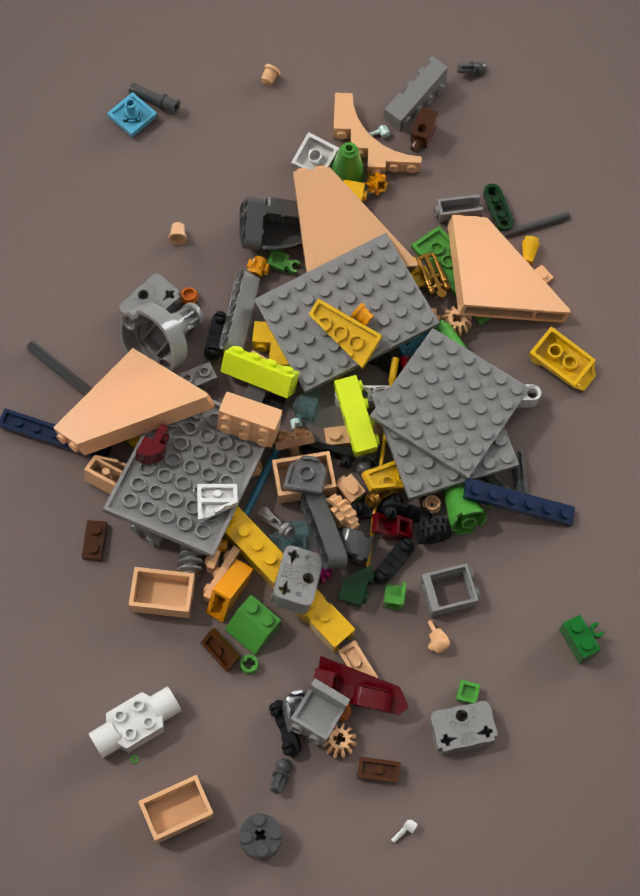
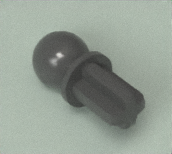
[457,61,487,76]
[356,448,381,476]
[270,758,292,794]

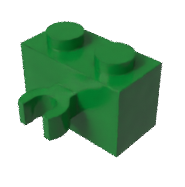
[559,615,604,664]

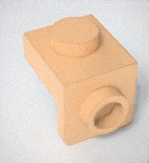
[336,474,366,505]

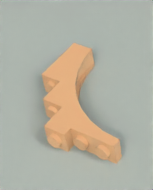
[333,93,422,176]

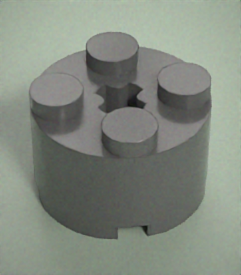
[337,528,373,566]
[239,813,282,860]

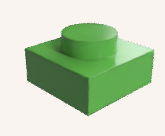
[456,679,480,704]

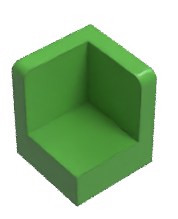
[383,582,407,610]

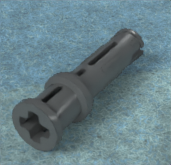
[129,83,181,115]

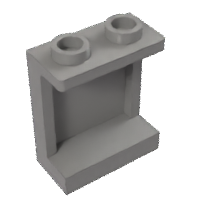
[287,679,350,746]

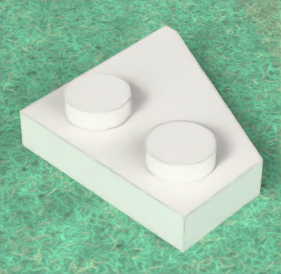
[197,484,238,522]

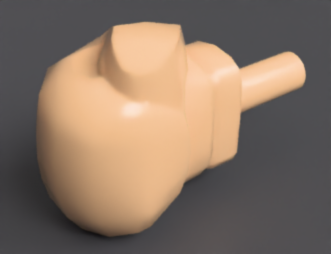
[428,620,450,654]

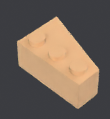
[84,455,127,494]

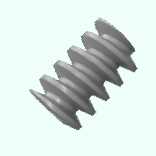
[177,545,204,579]

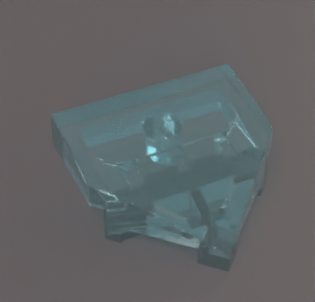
[268,521,309,560]

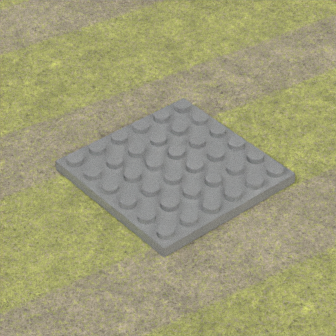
[370,328,530,479]
[371,389,519,500]

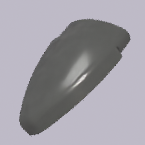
[239,196,302,251]

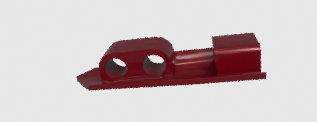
[312,656,409,715]

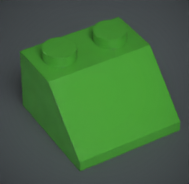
[225,595,281,655]

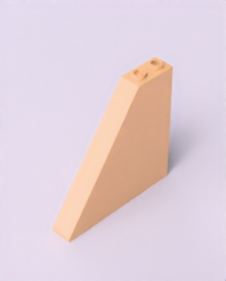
[293,165,418,273]
[448,215,571,323]
[54,348,215,455]

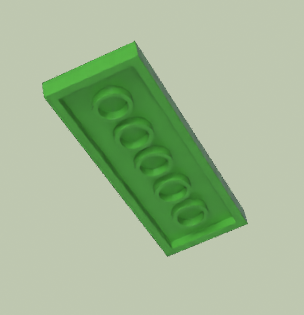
[411,226,491,325]

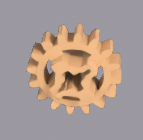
[326,494,360,530]

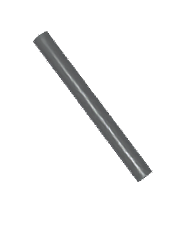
[501,211,570,238]

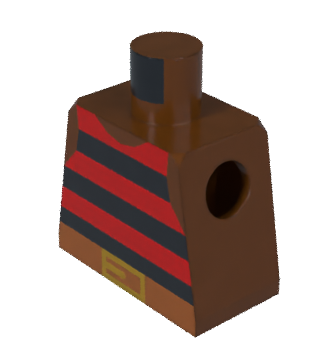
[410,106,438,153]

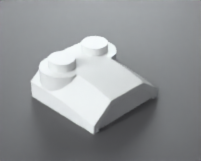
[291,132,339,170]

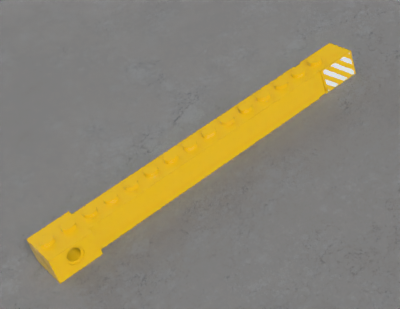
[125,435,355,653]

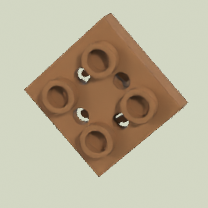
[273,426,315,457]

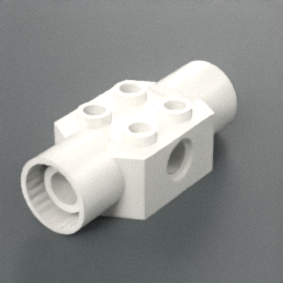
[88,686,182,759]

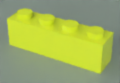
[220,346,300,398]
[334,375,380,457]

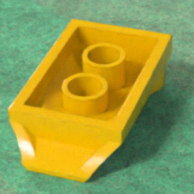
[528,326,596,391]

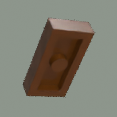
[82,520,107,561]
[201,628,241,672]
[357,757,401,784]

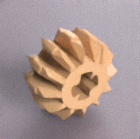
[441,306,472,337]
[322,723,356,759]

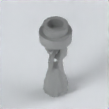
[257,507,295,539]

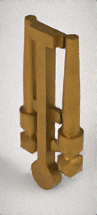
[416,252,450,299]

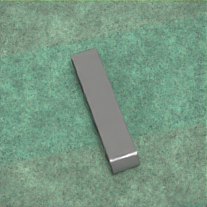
[219,269,260,351]

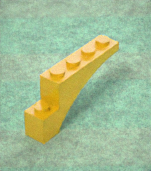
[252,321,343,379]

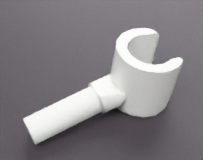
[391,820,418,843]

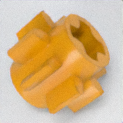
[365,172,389,196]
[246,256,270,278]

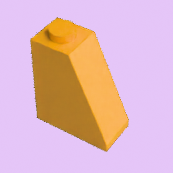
[206,559,253,623]

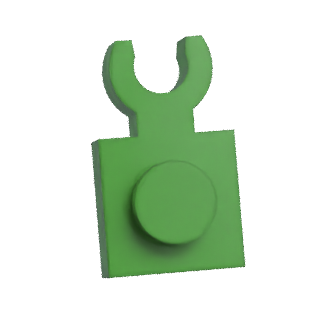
[267,251,301,275]

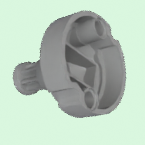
[119,302,204,372]

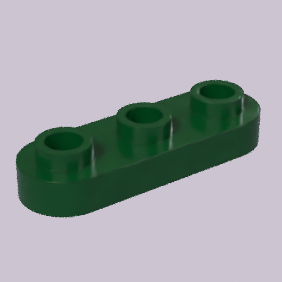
[483,184,514,232]

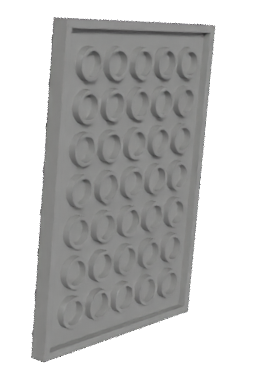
[254,233,439,394]
[103,400,266,558]

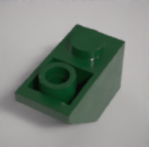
[338,566,375,608]

